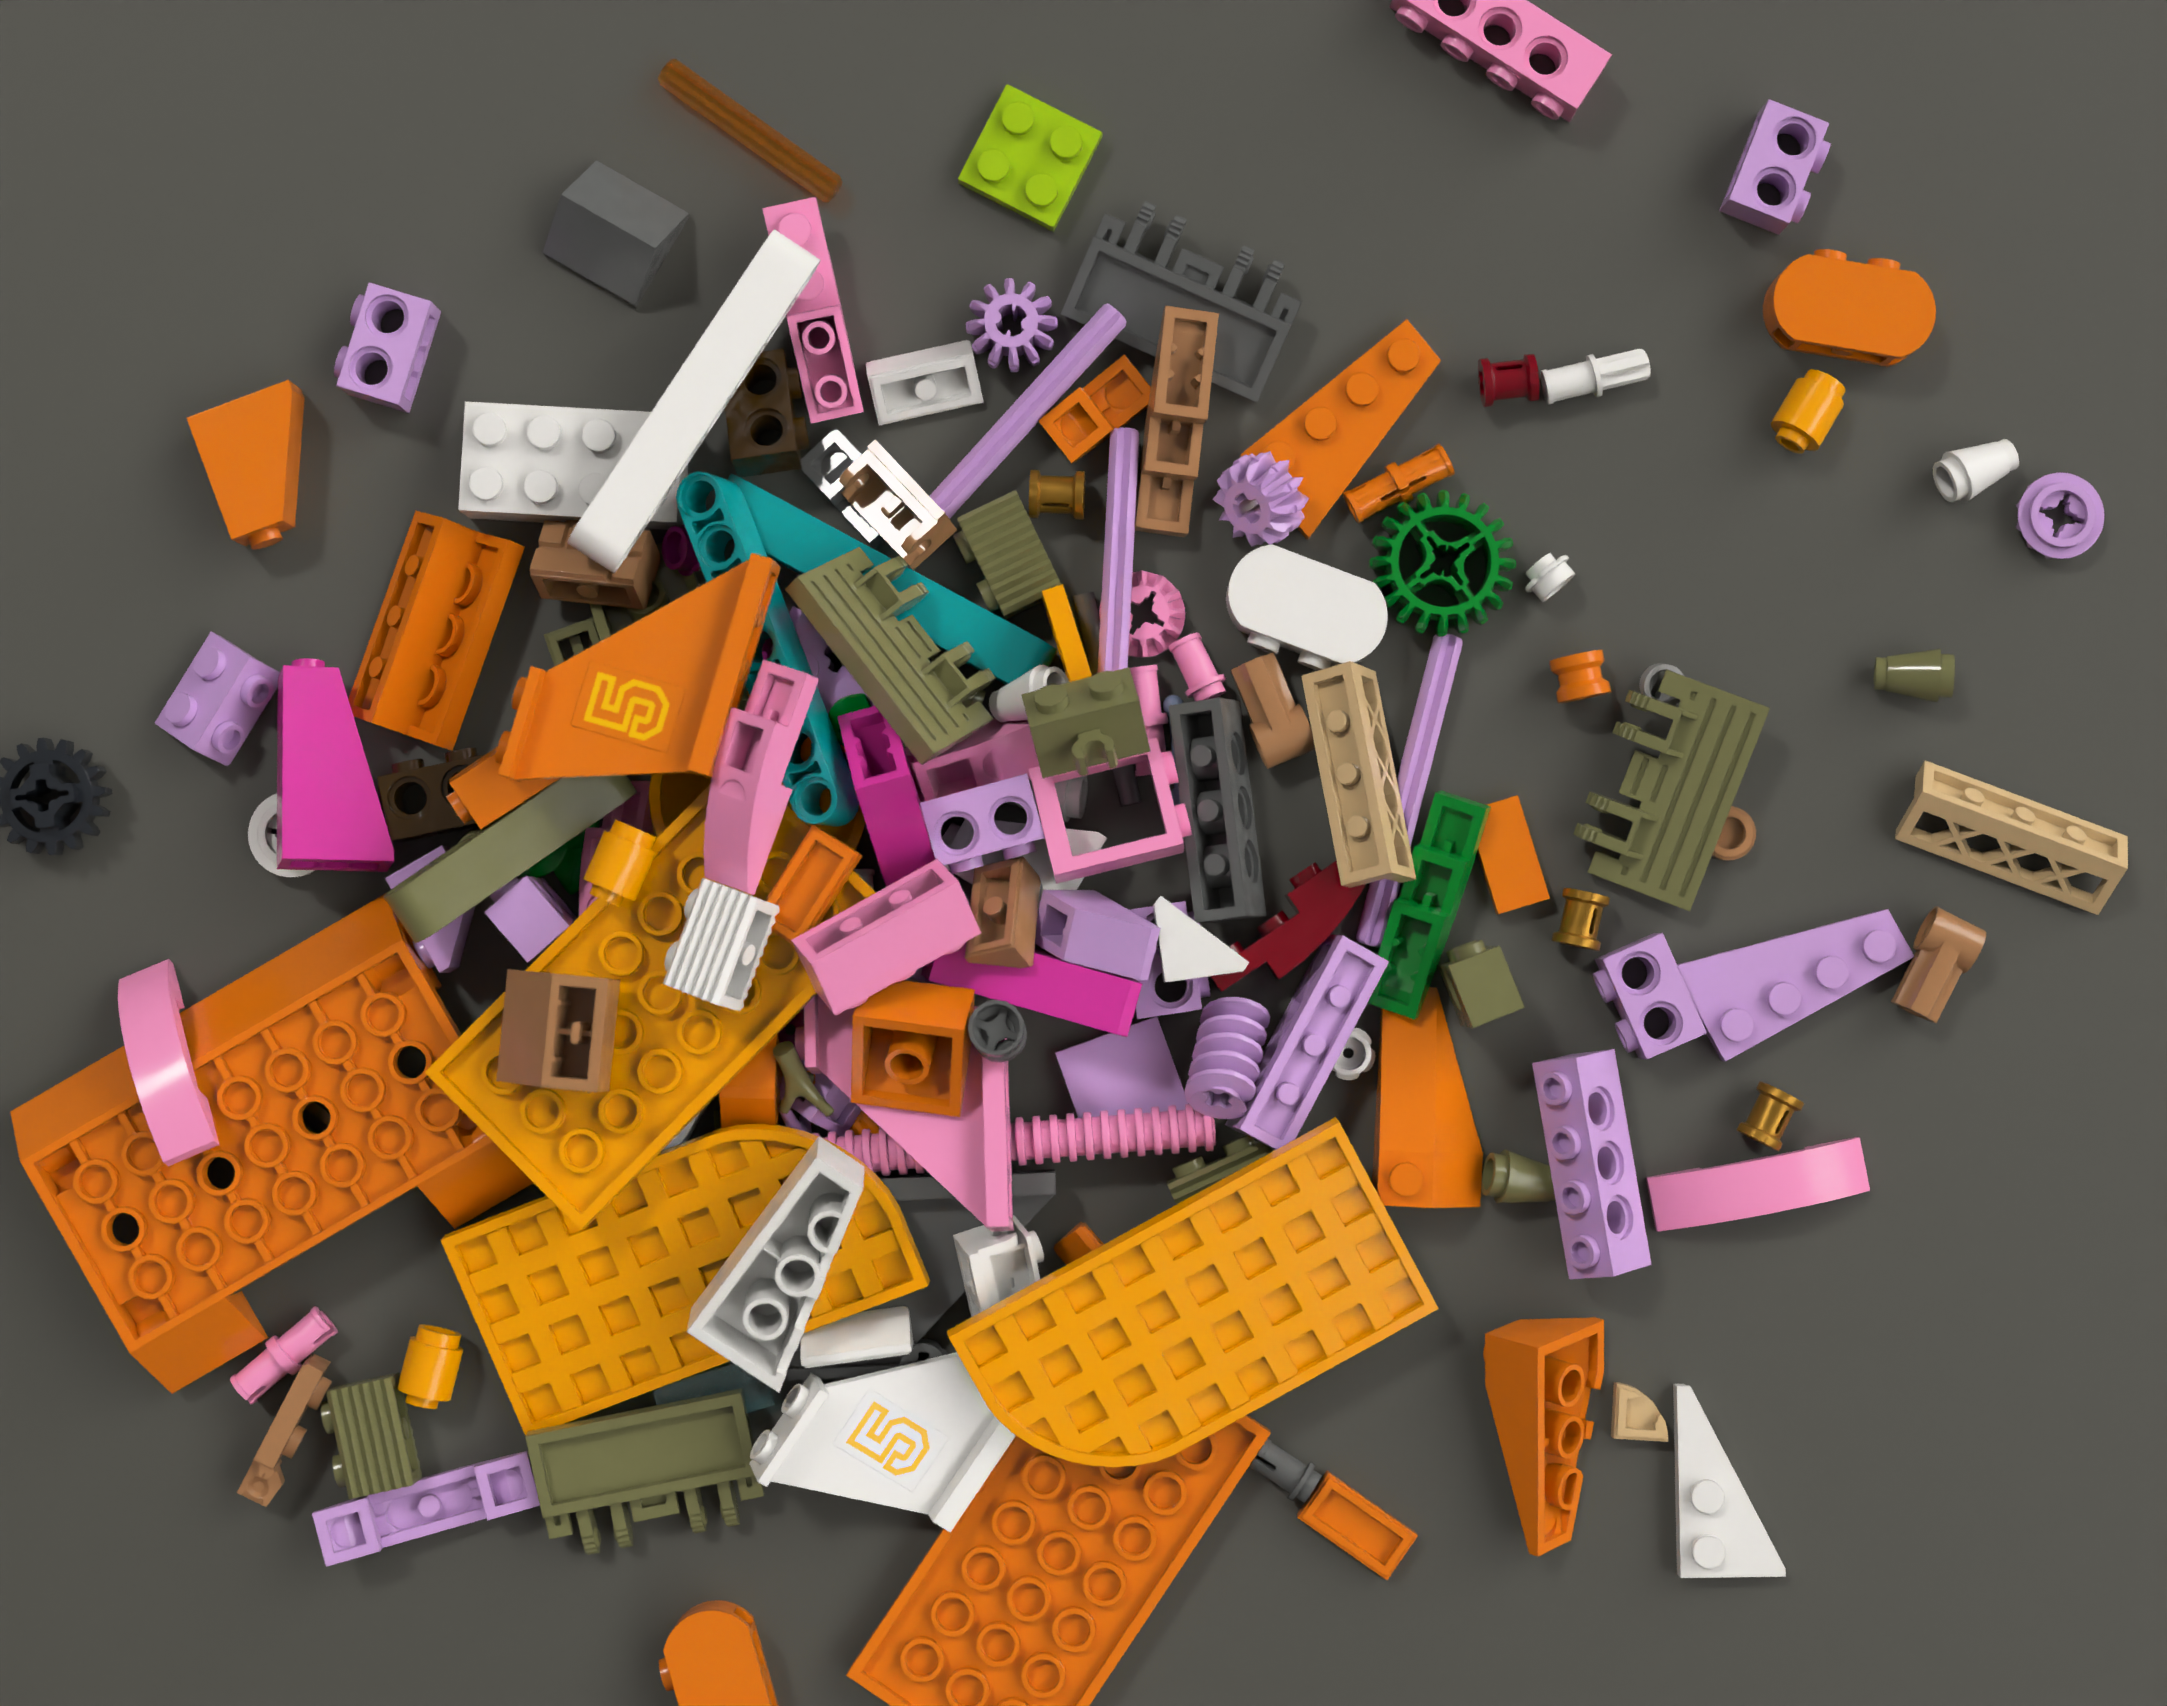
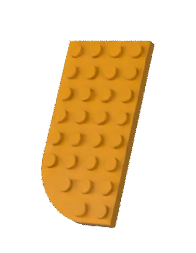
[947,1117,1439,1467]
[440,1124,930,1436]

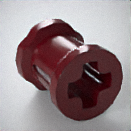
[1478,354,1539,407]

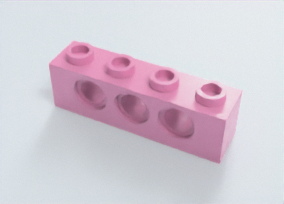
[1390,0,1612,122]

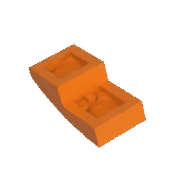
[1038,354,1151,464]

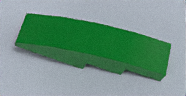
[1368,790,1491,1020]

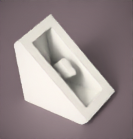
[1153,896,1250,982]

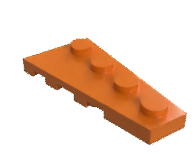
[1240,319,1441,541]

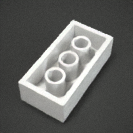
[458,401,688,530]

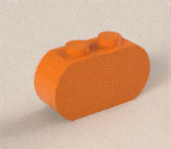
[1763,249,1936,367]
[659,1600,779,1706]

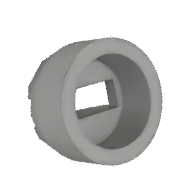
[1639,663,1684,705]

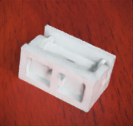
[953,1215,1044,1317]

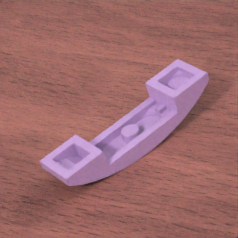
[312,1451,540,1567]

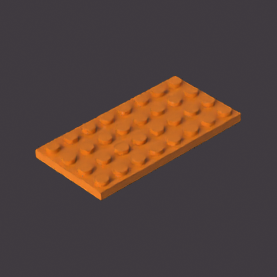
[846,1415,1271,1706]

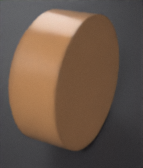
[1712,806,1756,861]

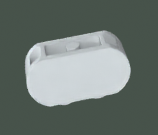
[1226,544,1388,671]

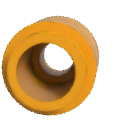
[1771,369,1846,454]
[583,819,657,907]
[397,1324,464,1409]

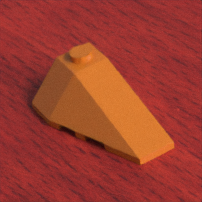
[1372,987,1483,1208]
[1483,1317,1604,1557]

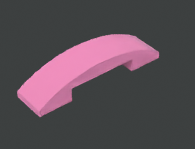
[118,959,219,1166]
[1646,1137,1870,1232]

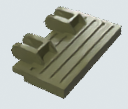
[785,547,996,765]
[1573,669,1770,911]
[525,1388,765,1555]

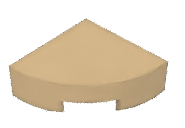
[1611,1382,1668,1442]

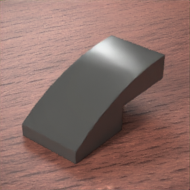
[801,427,885,549]

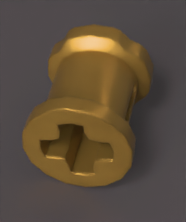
[1029,470,1085,519]
[1551,888,1610,951]
[1737,1081,1805,1152]

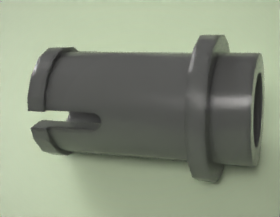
[1249,1438,1322,1503]

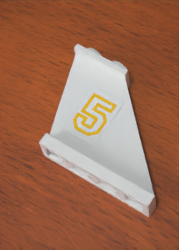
[749,1352,1016,1532]

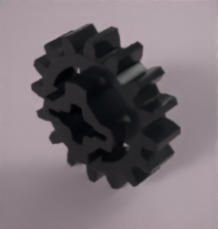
[0,737,112,856]

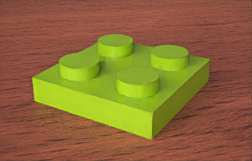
[958,84,1102,232]

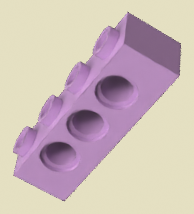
[1532,1049,1652,1279]

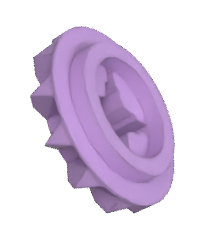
[2016,473,2104,559]

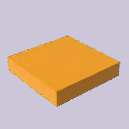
[1042,584,1092,682]

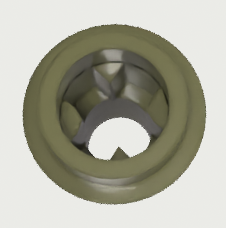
[1874,649,1955,702]
[1481,1149,1556,1203]

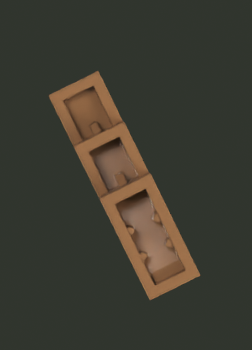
[1135,306,1219,538]

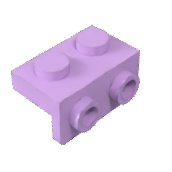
[155,631,280,766]

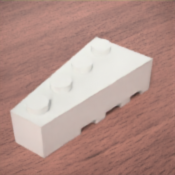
[687,1136,865,1393]

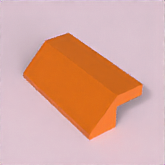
[348,511,525,751]

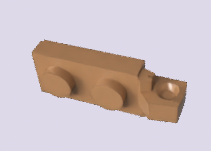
[237,1354,333,1507]

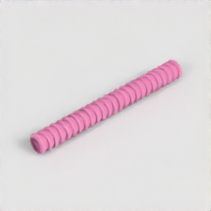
[812,1104,1216,1176]

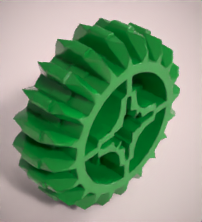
[1368,490,1516,637]

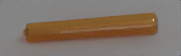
[658,59,843,203]

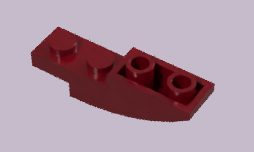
[1209,849,1366,992]

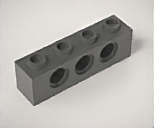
[1168,698,1267,923]

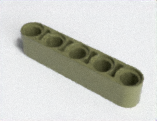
[383,775,637,943]

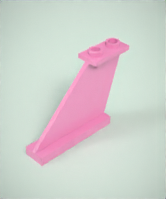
[795,994,1013,1231]

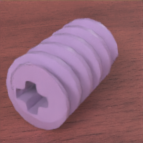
[1184,997,1271,1119]

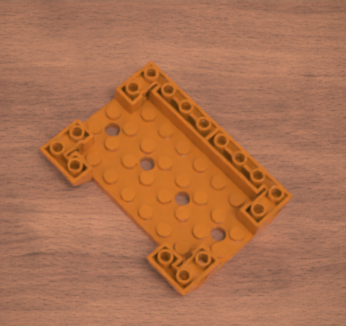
[10,893,533,1394]

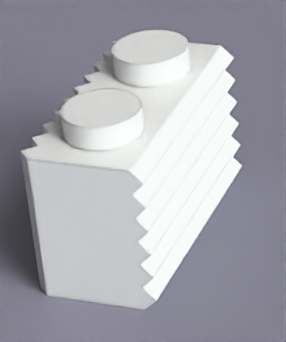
[663,878,779,1011]

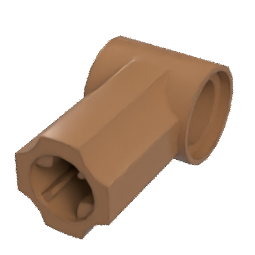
[1230,652,1315,769]
[1891,906,1987,1023]

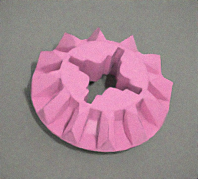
[1099,570,1186,658]

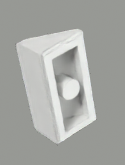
[865,340,984,426]
[800,1306,914,1368]

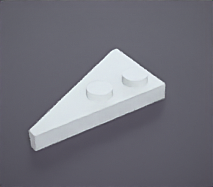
[1673,1384,1786,1578]

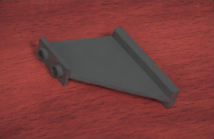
[787,1169,1056,1385]

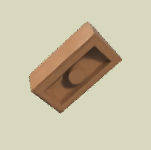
[965,856,1041,968]

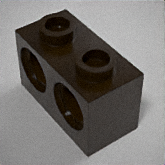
[725,349,809,478]
[377,748,484,843]

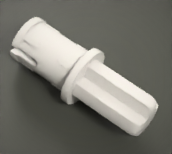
[1540,349,1651,405]

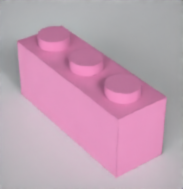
[791,859,981,1016]

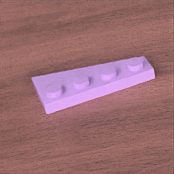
[1677,909,1915,1062]

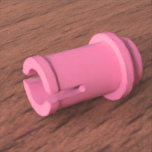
[1168,632,1226,701]

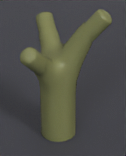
[773,1041,834,1117]

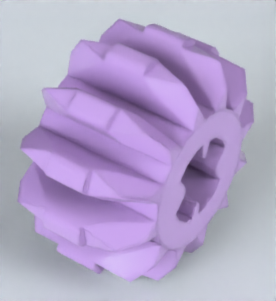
[966,278,1058,372]
[1213,451,1309,547]

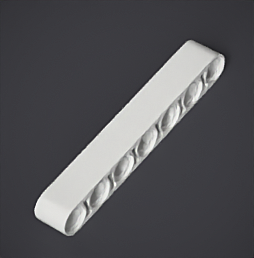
[567,229,821,573]

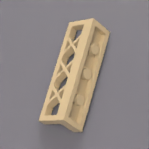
[1301,661,1416,888]
[1895,760,2128,915]

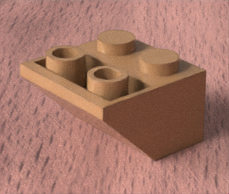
[496,969,620,1092]

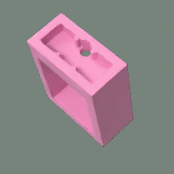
[1028,738,1192,884]

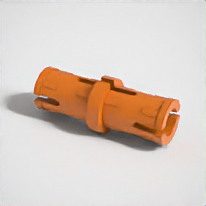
[1343,443,1455,524]

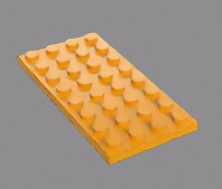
[425,784,877,1230]

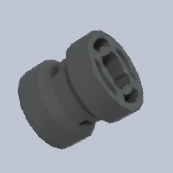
[968,1000,1028,1062]

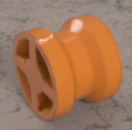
[1549,650,1611,704]

